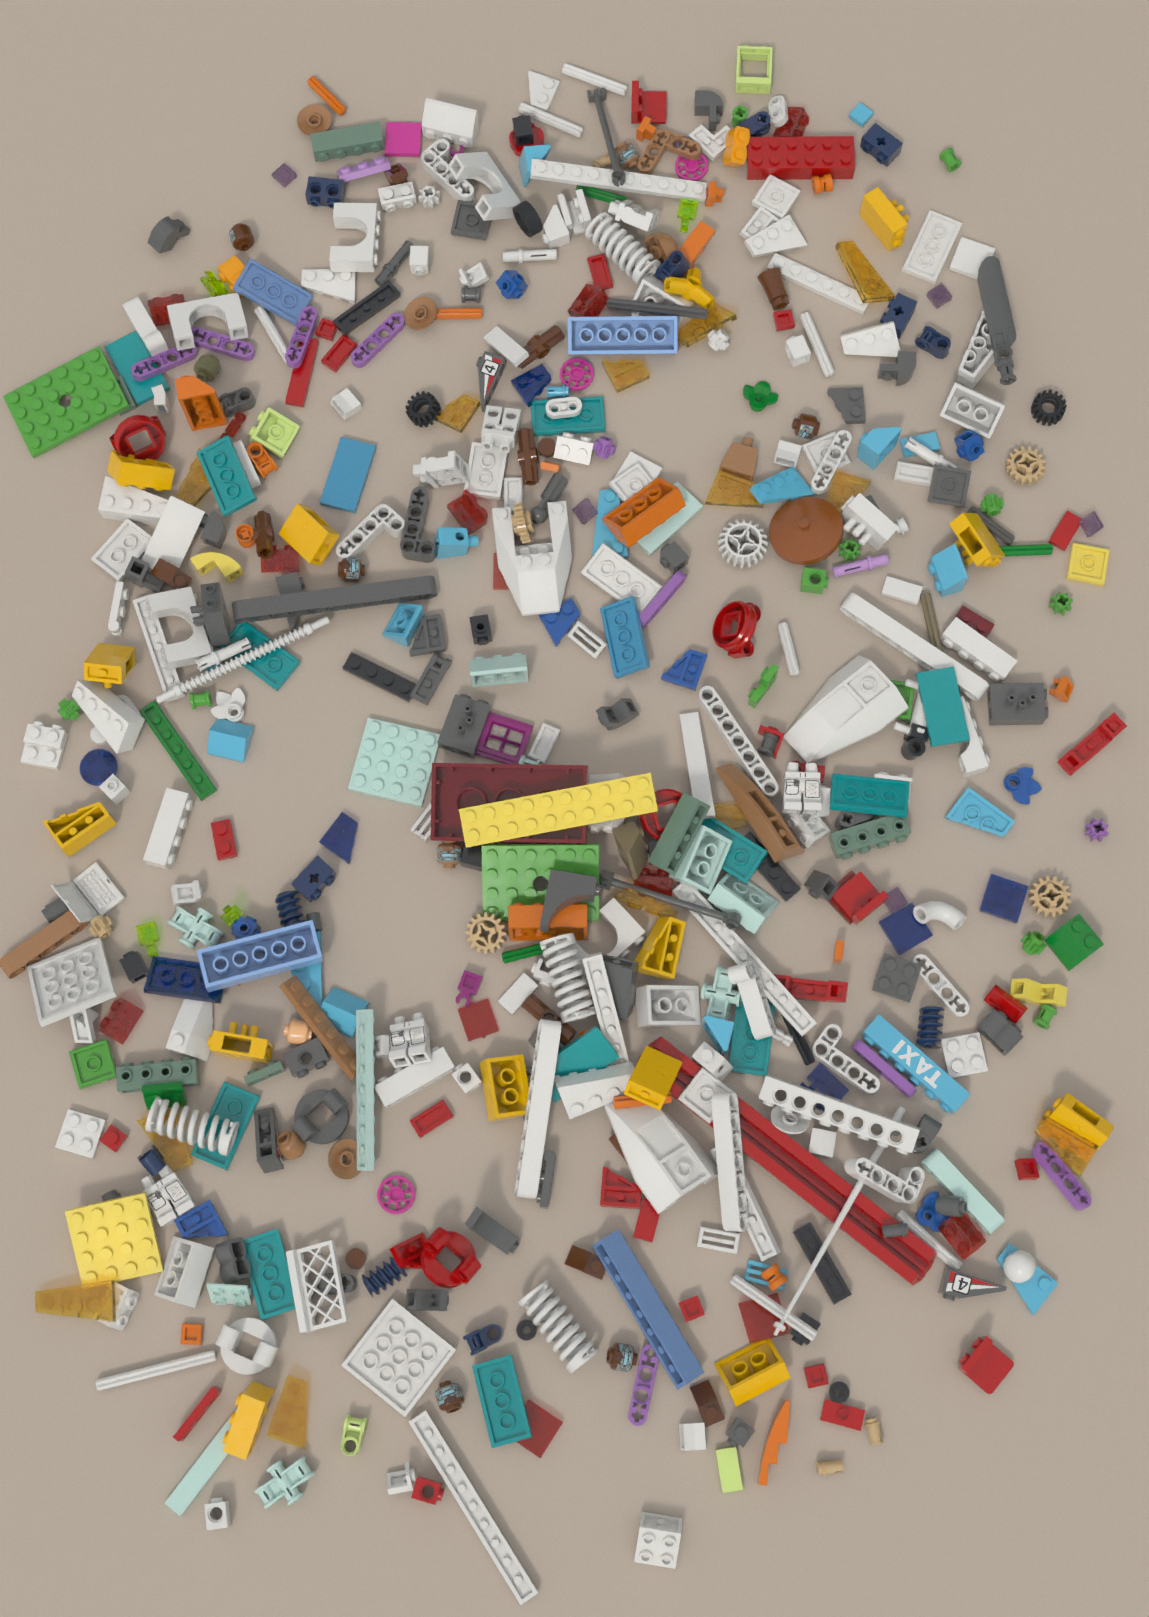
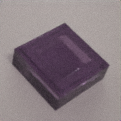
[272,163,297,188]
[572,498,598,525]
[1079,511,1104,537]
[884,887,908,914]

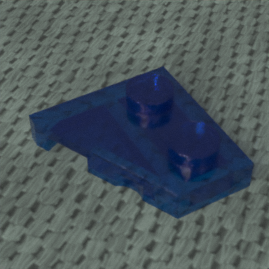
[511,364,552,408]
[319,812,358,864]

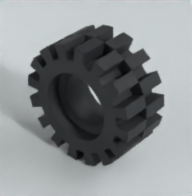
[1031,390,1067,426]
[406,391,441,428]

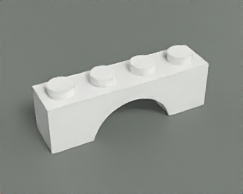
[958,696,990,778]

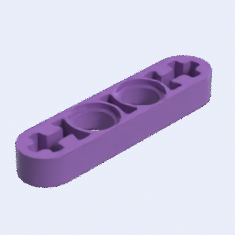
[285,306,318,368]
[351,313,405,368]
[191,327,255,361]
[131,345,197,382]
[639,570,687,630]
[851,1039,917,1098]
[1032,1141,1092,1211]
[628,1344,659,1426]

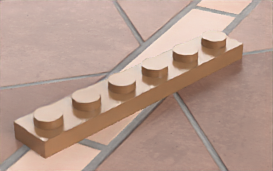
[279,975,356,1081]

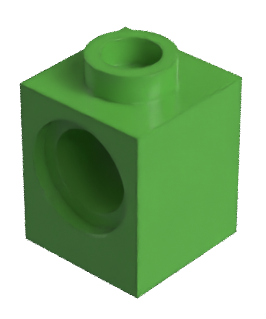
[800,567,829,594]

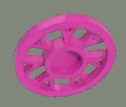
[675,151,708,181]
[560,358,594,391]
[377,1176,415,1214]

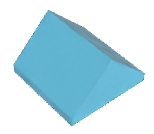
[519,144,551,187]
[382,603,425,647]
[207,719,255,763]
[321,987,369,1038]
[702,1015,734,1056]

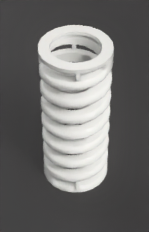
[585,212,661,286]
[539,933,596,1024]
[145,1096,239,1156]
[518,1280,599,1374]

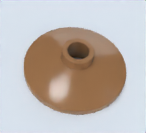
[297,104,332,136]
[404,296,437,330]
[328,1139,361,1179]

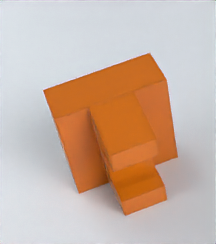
[636,116,657,142]
[705,181,725,207]
[1049,676,1074,703]

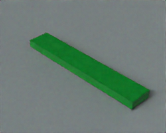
[139,700,217,801]

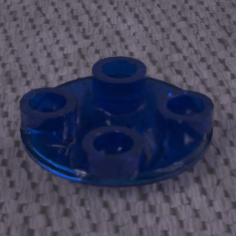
[80,749,118,786]

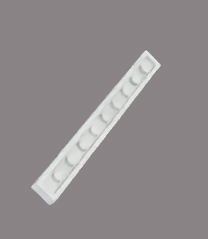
[530,159,707,202]
[672,883,817,1037]
[409,1410,538,1605]

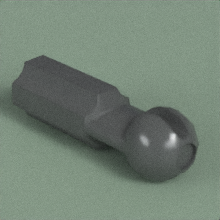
[530,473,568,524]

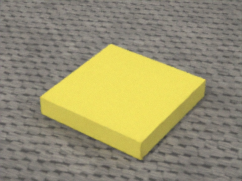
[1066,543,1110,586]

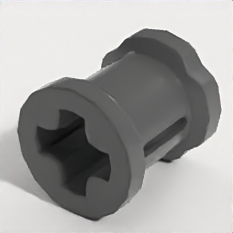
[461,287,480,303]
[757,732,779,757]

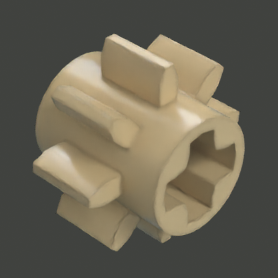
[89,915,114,939]

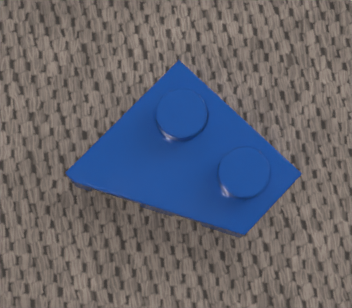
[539,598,581,647]
[661,649,707,691]
[174,1200,228,1238]

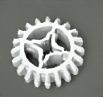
[718,519,768,569]

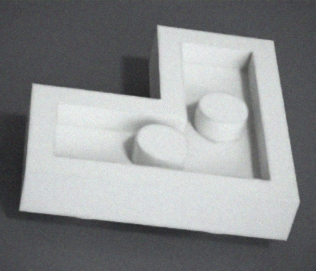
[689,124,730,161]

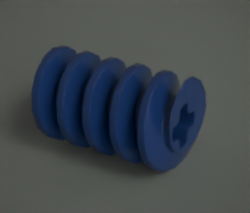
[275,891,305,927]
[916,1006,945,1049]
[362,1256,408,1297]

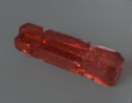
[220,412,246,440]

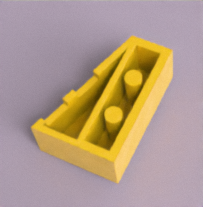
[107,450,175,492]
[42,802,117,857]
[634,917,686,980]
[222,1381,276,1460]

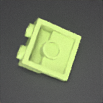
[248,407,300,458]

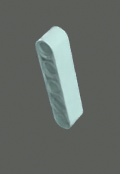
[920,1148,1005,1235]

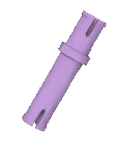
[832,553,889,578]

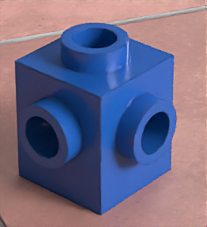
[495,270,528,299]
[954,429,985,461]
[231,916,261,940]

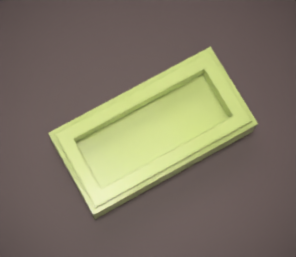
[715,1447,743,1493]

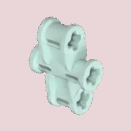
[167,906,225,949]
[701,965,742,1021]
[254,1456,316,1509]

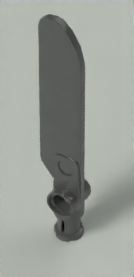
[977,256,1017,385]

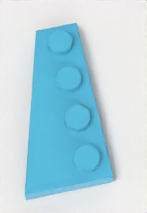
[592,489,628,559]
[291,931,323,1008]

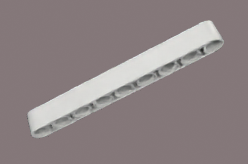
[840,593,989,702]
[514,1019,561,1199]

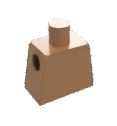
[719,437,758,484]

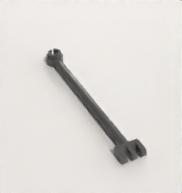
[587,88,626,187]
[599,870,742,930]

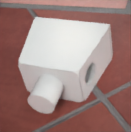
[691,1041,734,1082]

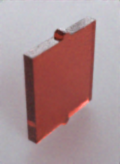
[458,999,499,1042]

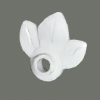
[210,688,246,722]

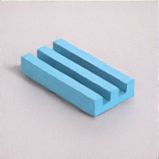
[744,1260,788,1290]

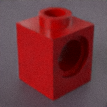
[411,1476,444,1505]

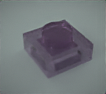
[926,283,952,309]

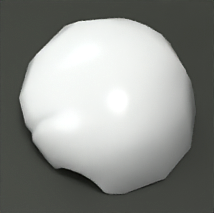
[1003,1250,1036,1283]

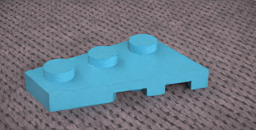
[750,466,815,504]
[945,787,1016,837]
[996,1243,1058,1315]

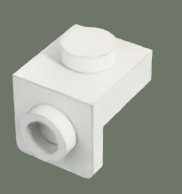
[459,262,490,289]
[171,880,203,905]
[531,958,557,988]
[386,1461,416,1495]

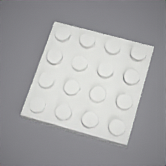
[27,937,117,1027]
[341,1299,456,1417]

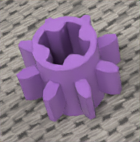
[593,436,616,459]
[1084,818,1109,842]

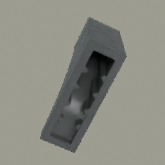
[540,869,601,932]
[465,1206,520,1255]

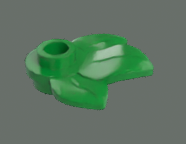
[743,381,779,412]

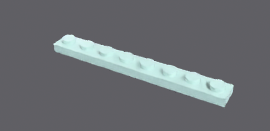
[356,1009,375,1171]

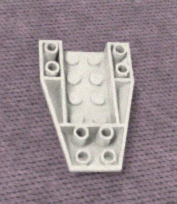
[783,655,909,763]
[604,1102,718,1214]

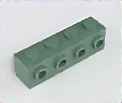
[310,122,385,162]
[648,792,711,875]
[828,816,911,860]
[116,1057,200,1094]

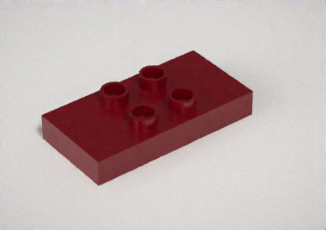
[430,763,588,843]

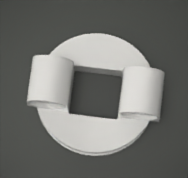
[215,1318,279,1375]

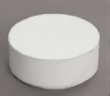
[90,727,107,745]

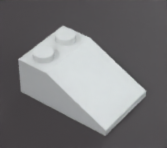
[636,985,701,1027]

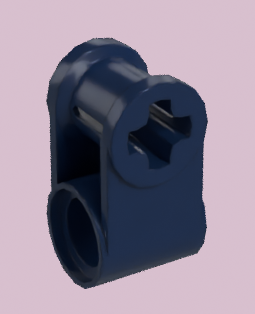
[737,111,770,137]
[655,251,690,281]
[915,326,951,359]
[137,1144,166,1176]
[463,1324,504,1356]

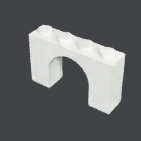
[448,152,521,221]
[329,203,381,272]
[167,293,248,351]
[145,587,214,670]
[557,898,646,987]

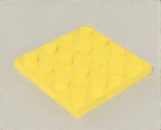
[65,1191,163,1290]

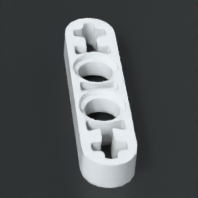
[810,430,852,494]
[912,954,970,1018]

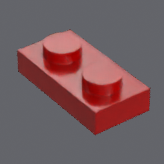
[211,819,238,861]

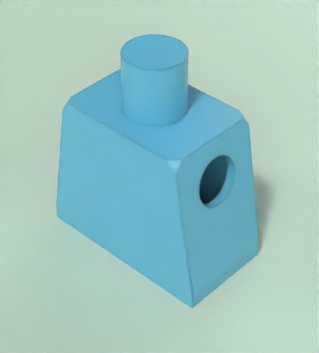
[434,527,478,559]

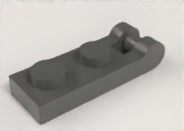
[410,652,452,706]
[536,1150,556,1209]

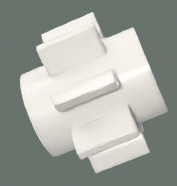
[418,185,440,208]
[707,328,730,351]

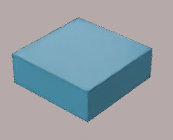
[848,102,874,127]

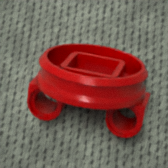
[109,415,167,460]
[712,601,761,659]
[637,789,682,840]
[420,1227,481,1288]

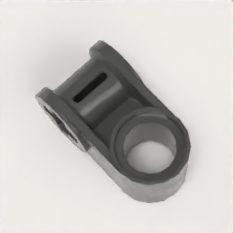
[218,387,256,417]
[835,811,874,831]
[913,1114,942,1154]
[317,1273,357,1295]

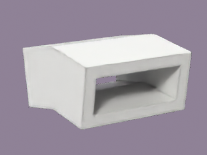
[151,384,170,415]
[331,388,362,420]
[773,440,802,469]
[808,1128,837,1158]
[679,1422,706,1451]

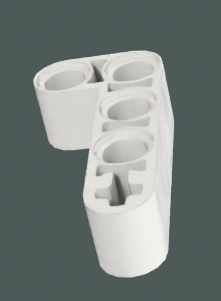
[421,139,475,202]
[122,296,169,357]
[336,504,405,562]
[727,961,776,1040]
[811,1024,880,1095]
[844,1157,925,1203]

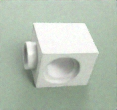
[409,246,430,275]
[784,335,811,367]
[99,774,131,805]
[451,1063,482,1096]
[204,1497,231,1530]

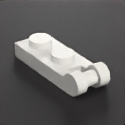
[108,581,129,637]

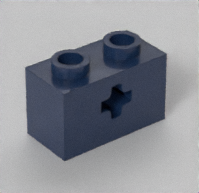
[860,123,903,167]
[880,293,918,339]
[291,855,337,903]

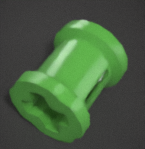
[731,106,748,127]
[939,148,962,172]
[190,690,212,709]
[1032,1004,1058,1030]

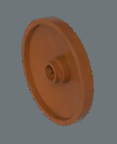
[769,497,844,565]

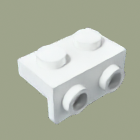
[554,432,594,465]

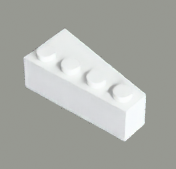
[957,310,1015,390]
[98,476,168,526]
[72,679,145,754]
[554,1062,635,1119]

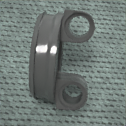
[291,1088,349,1144]

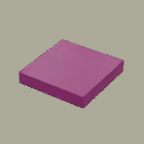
[385,122,422,157]

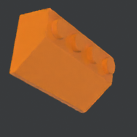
[175,375,228,431]
[601,477,686,548]
[508,903,588,941]

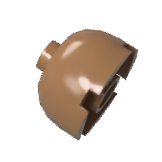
[644,232,678,267]

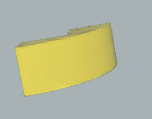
[190,552,244,584]
[1010,978,1068,1007]

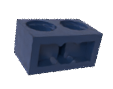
[305,176,346,209]

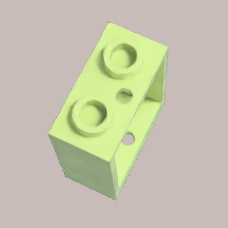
[735,45,773,94]

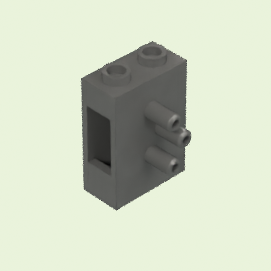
[190,582,231,647]
[987,683,1049,726]
[437,694,492,759]
[590,954,639,1020]

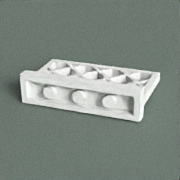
[286,1240,349,1333]

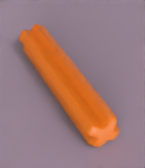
[307,76,347,116]
[435,308,483,319]
[613,1091,672,1109]

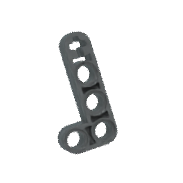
[400,487,436,563]

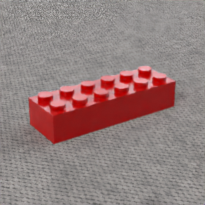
[746,136,855,180]

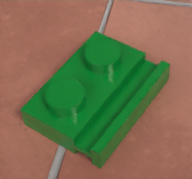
[142,1081,187,1110]

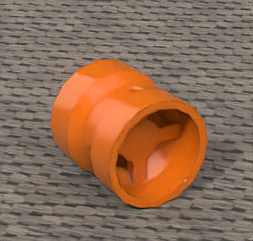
[811,173,833,195]
[235,524,255,548]
[760,1263,788,1291]

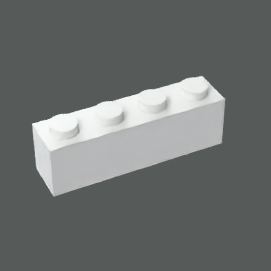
[941,617,1017,683]
[143,788,193,870]
[374,1046,455,1109]

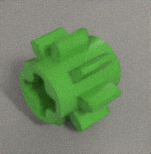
[980,493,1004,516]
[838,538,861,562]
[1048,591,1073,616]
[57,698,81,721]
[1021,931,1047,955]

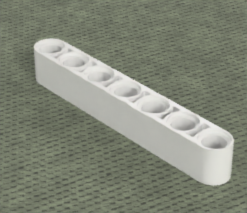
[698,686,779,800]
[711,1092,749,1232]

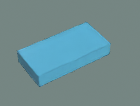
[899,432,940,458]

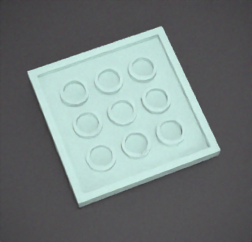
[348,718,440,808]

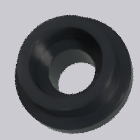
[516,1320,537,1341]
[829,1381,850,1403]

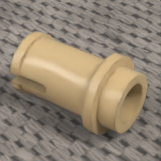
[592,152,611,168]
[864,1417,884,1445]
[816,1459,843,1477]

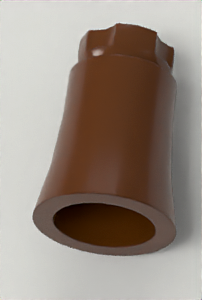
[757,267,790,310]

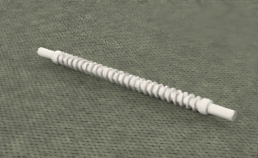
[156,616,330,703]

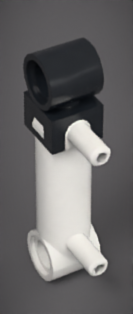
[893,669,934,760]

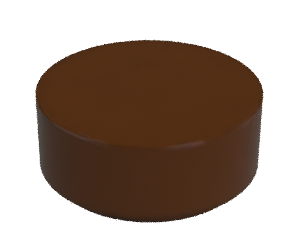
[538,438,556,458]
[345,1248,366,1269]

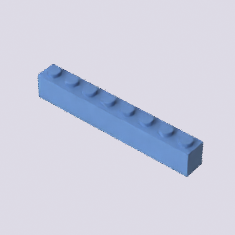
[592,1229,705,1390]

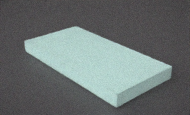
[637,482,703,556]

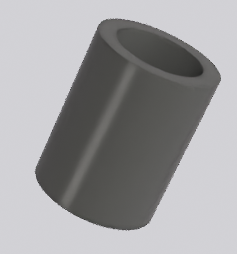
[306,912,323,932]

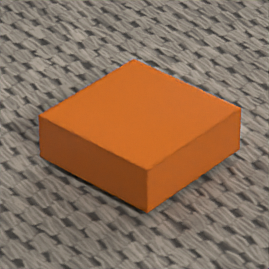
[540,460,562,473]
[833,940,844,963]
[180,1323,204,1345]

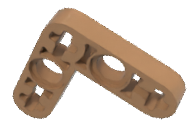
[637,129,702,175]

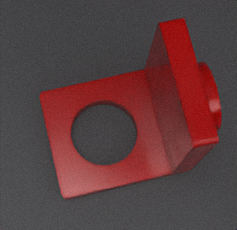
[758,725,785,759]

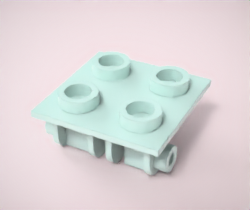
[206,1283,253,1307]

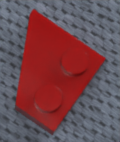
[600,1167,642,1209]
[389,1232,439,1269]

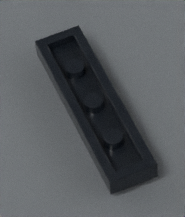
[333,281,401,337]
[342,652,416,702]
[744,832,801,902]
[792,1222,852,1305]

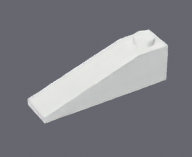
[166,976,213,1062]

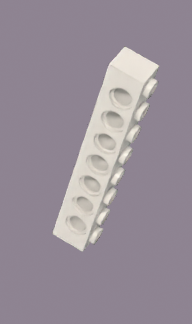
[759,1074,921,1155]

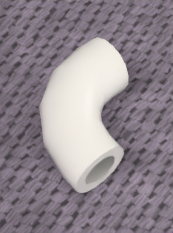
[913,901,967,930]

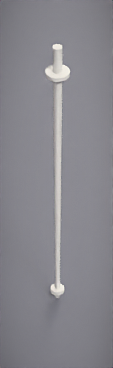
[773,1106,906,1336]

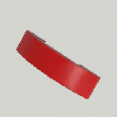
[1057,713,1127,776]
[773,974,849,1003]

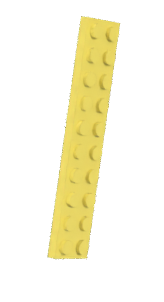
[459,773,658,848]

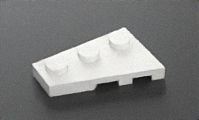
[744,215,808,258]
[301,269,356,304]
[840,321,900,357]

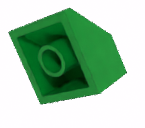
[1045,913,1104,971]

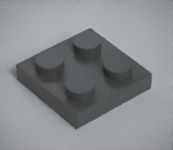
[451,200,491,241]
[927,464,971,508]
[872,953,922,1003]

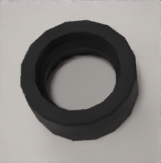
[513,200,543,237]

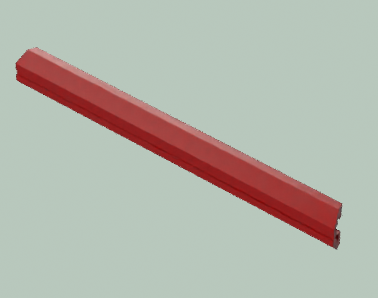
[636,1037,937,1286]

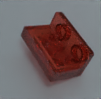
[567,284,609,317]
[147,294,186,326]
[447,489,488,535]
[633,867,673,898]
[99,997,144,1045]
[938,1213,986,1260]

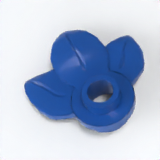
[1003,767,1042,805]
[916,1191,951,1233]

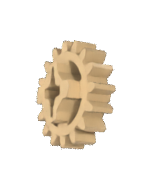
[1005,446,1046,486]
[511,503,535,544]
[1028,876,1072,919]
[465,911,508,954]

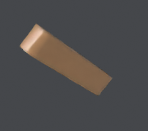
[0,910,89,979]

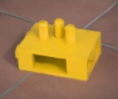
[859,187,909,251]
[278,503,340,566]
[949,512,1005,567]
[84,643,136,689]
[207,1021,274,1064]
[623,1046,682,1110]
[1041,1092,1114,1161]

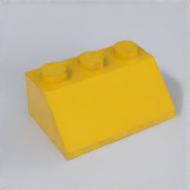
[479,1054,529,1122]
[714,1336,791,1407]

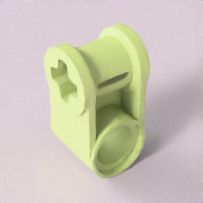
[341,1414,368,1456]

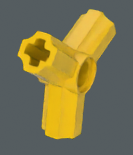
[663,267,716,310]

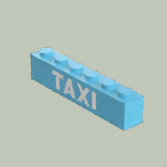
[861,1015,970,1114]

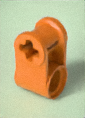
[247,442,279,479]

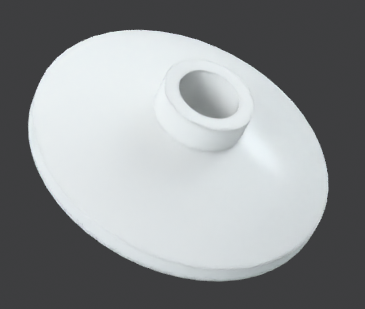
[770,1105,810,1134]

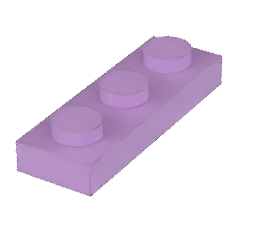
[336,156,391,182]

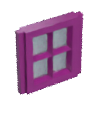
[476,712,533,764]

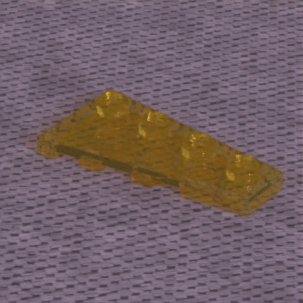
[835,241,895,303]
[35,1280,116,1322]

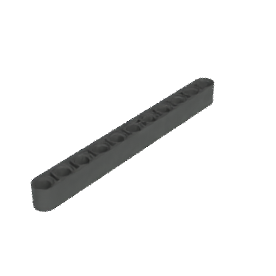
[232,576,438,623]

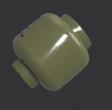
[194,354,221,382]

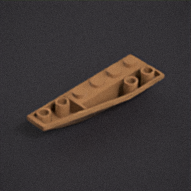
[716,763,805,863]

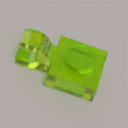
[677,199,698,233]
[200,271,230,297]
[220,904,243,926]
[136,921,160,958]

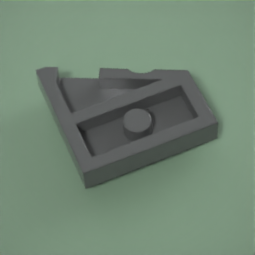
[827,387,866,424]
[409,614,446,657]

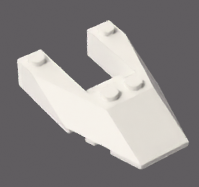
[492,501,572,616]

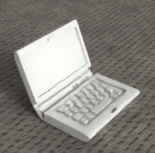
[51,862,125,923]

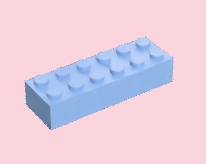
[568,316,677,355]
[197,920,323,992]

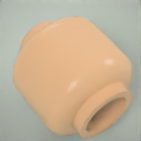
[284,1018,313,1045]

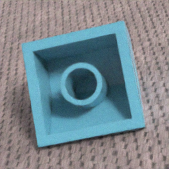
[857,427,902,470]
[928,544,968,597]

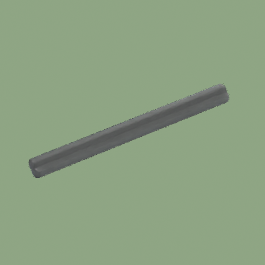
[606,298,709,319]

